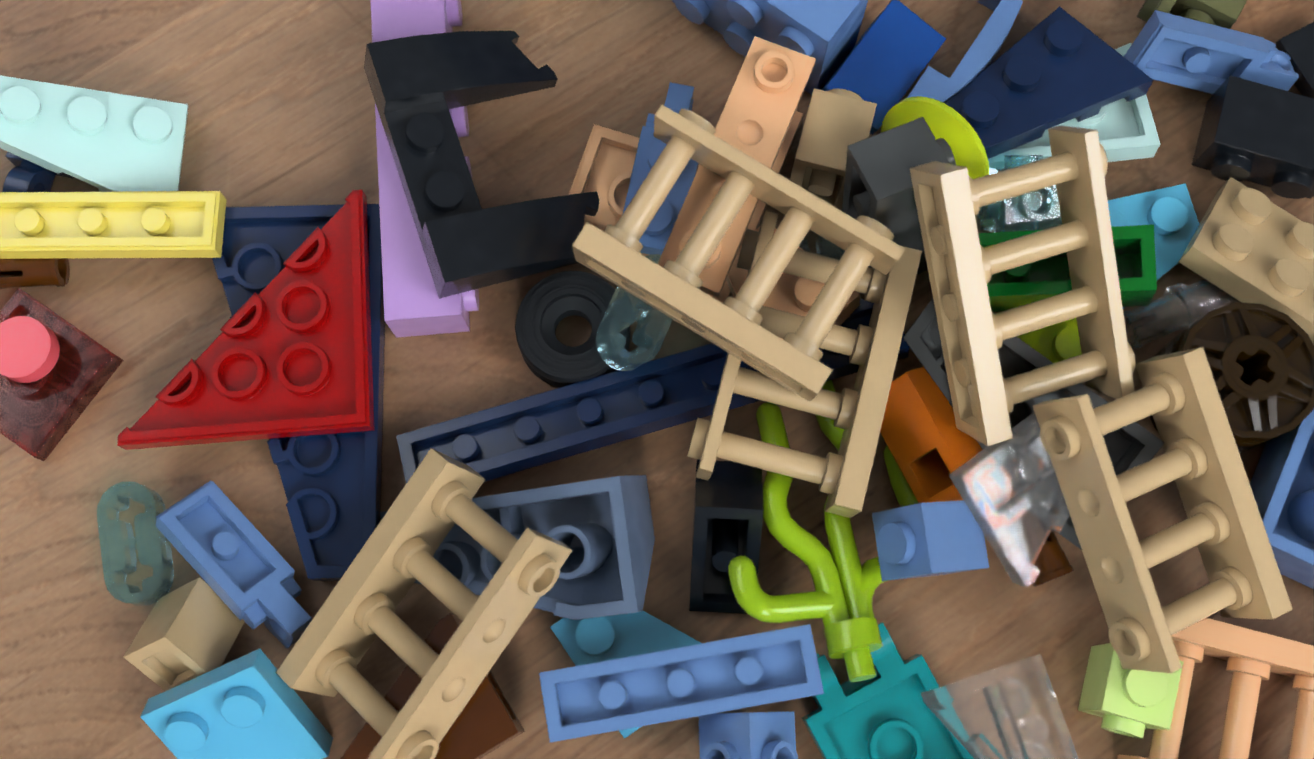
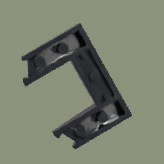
[364,31,599,299]

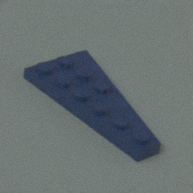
[212,204,385,581]

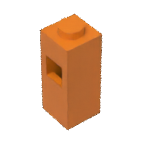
[880,367,1018,531]

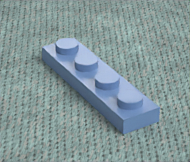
[539,624,824,742]

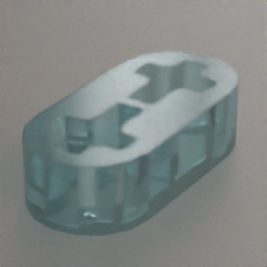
[596,254,673,371]
[97,481,174,606]

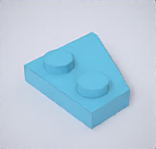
[140,648,333,759]

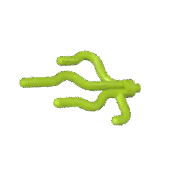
[728,380,918,682]

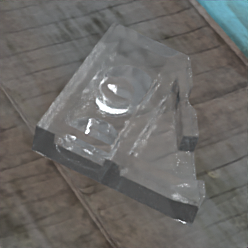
[949,399,1070,587]
[921,654,1079,759]

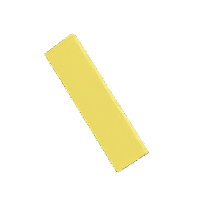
[0,191,227,259]

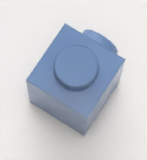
[872,500,989,581]

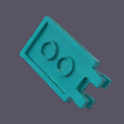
[802,622,979,759]

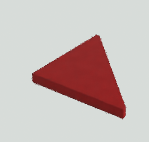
[117,190,375,450]

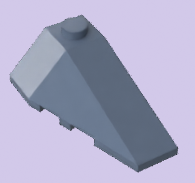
[380,475,655,620]

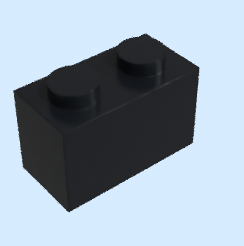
[1192,75,1314,199]

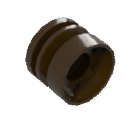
[1150,303,1314,453]

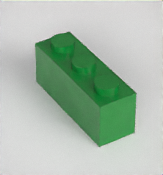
[978,225,1157,312]

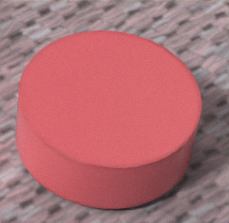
[0,316,60,383]

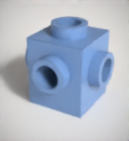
[699,711,798,759]

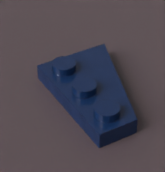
[945,7,1153,159]

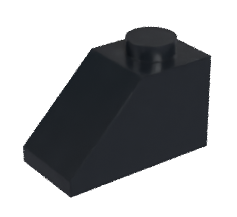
[689,460,764,614]

